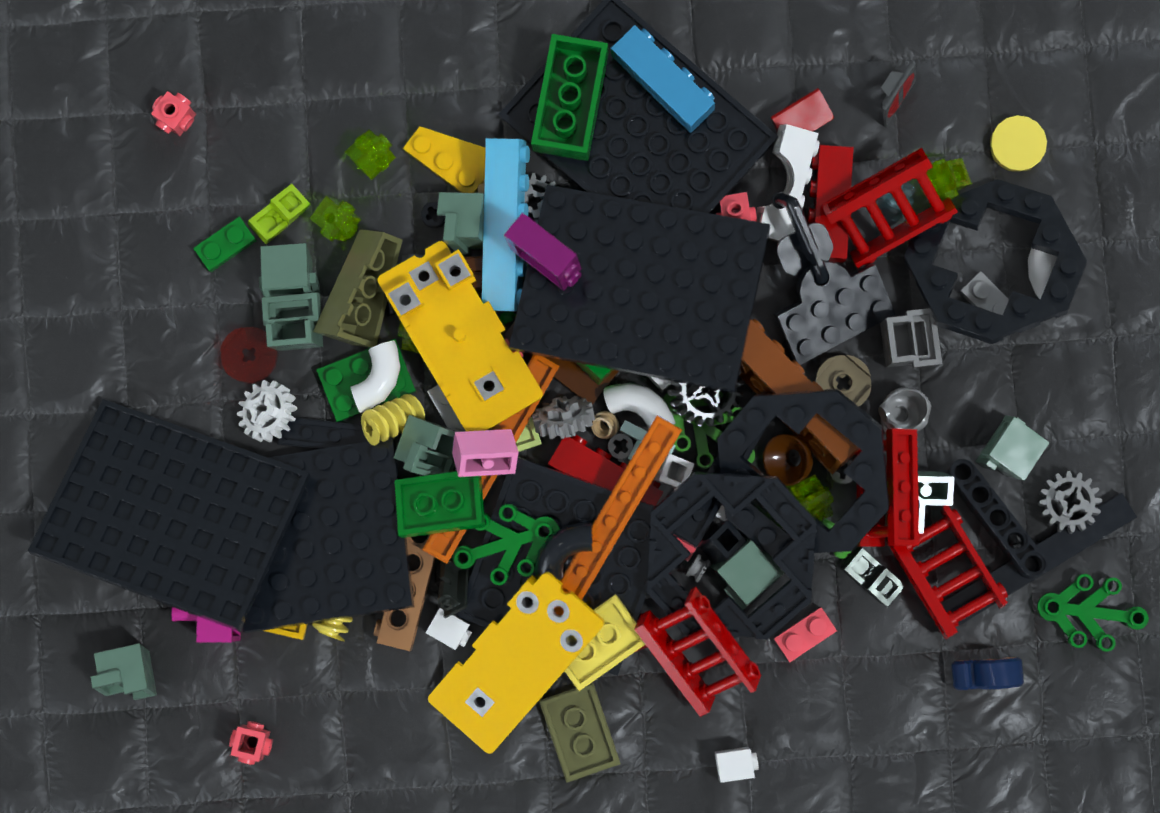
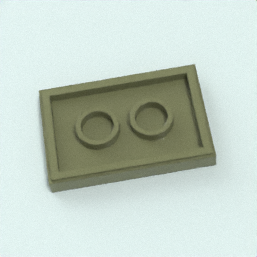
[539,682,621,782]

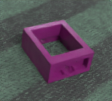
[504,213,582,291]

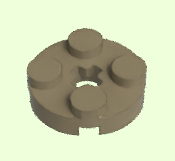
[815,355,872,407]

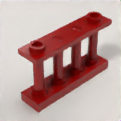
[821,148,958,268]
[856,429,919,547]
[886,505,1008,640]
[634,587,761,717]

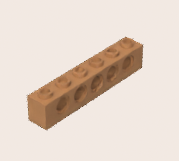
[374,476,436,651]

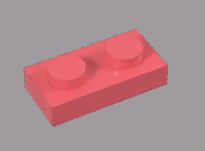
[773,607,837,662]

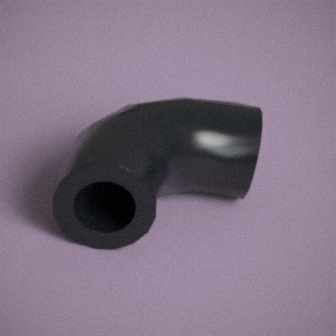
[535,523,592,581]

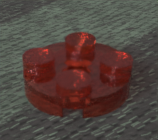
[221,327,279,384]

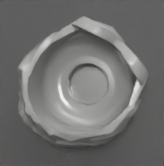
[878,387,931,433]

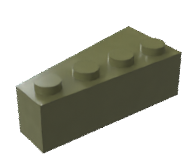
[313,229,402,348]

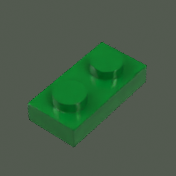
[193,216,257,272]

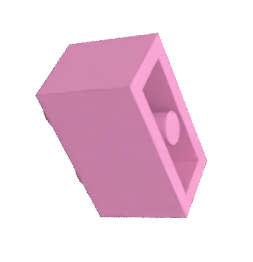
[452,429,519,477]

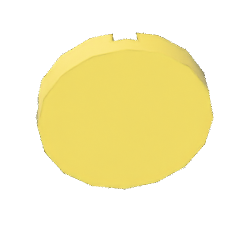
[990,115,1047,172]

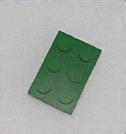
[316,339,416,422]
[395,471,485,538]

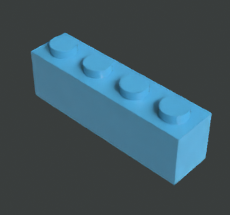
[611,25,715,133]

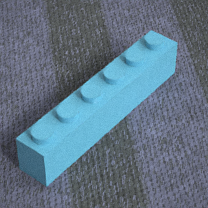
[482,138,530,311]

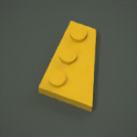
[403,126,486,193]

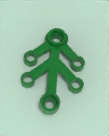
[452,504,559,585]
[1037,574,1149,652]

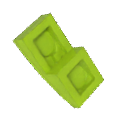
[248,184,310,244]

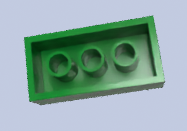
[531,34,609,161]

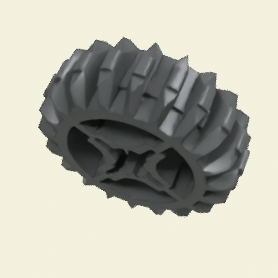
[667,371,744,426]

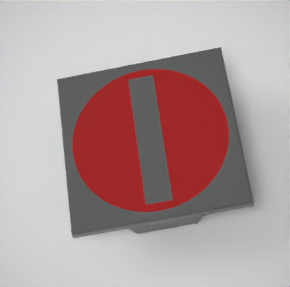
[881,62,916,127]

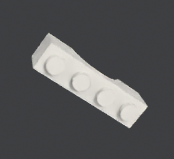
[756,124,820,242]

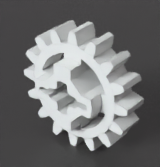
[237,380,297,442]

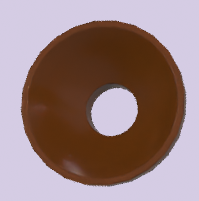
[763,434,813,486]

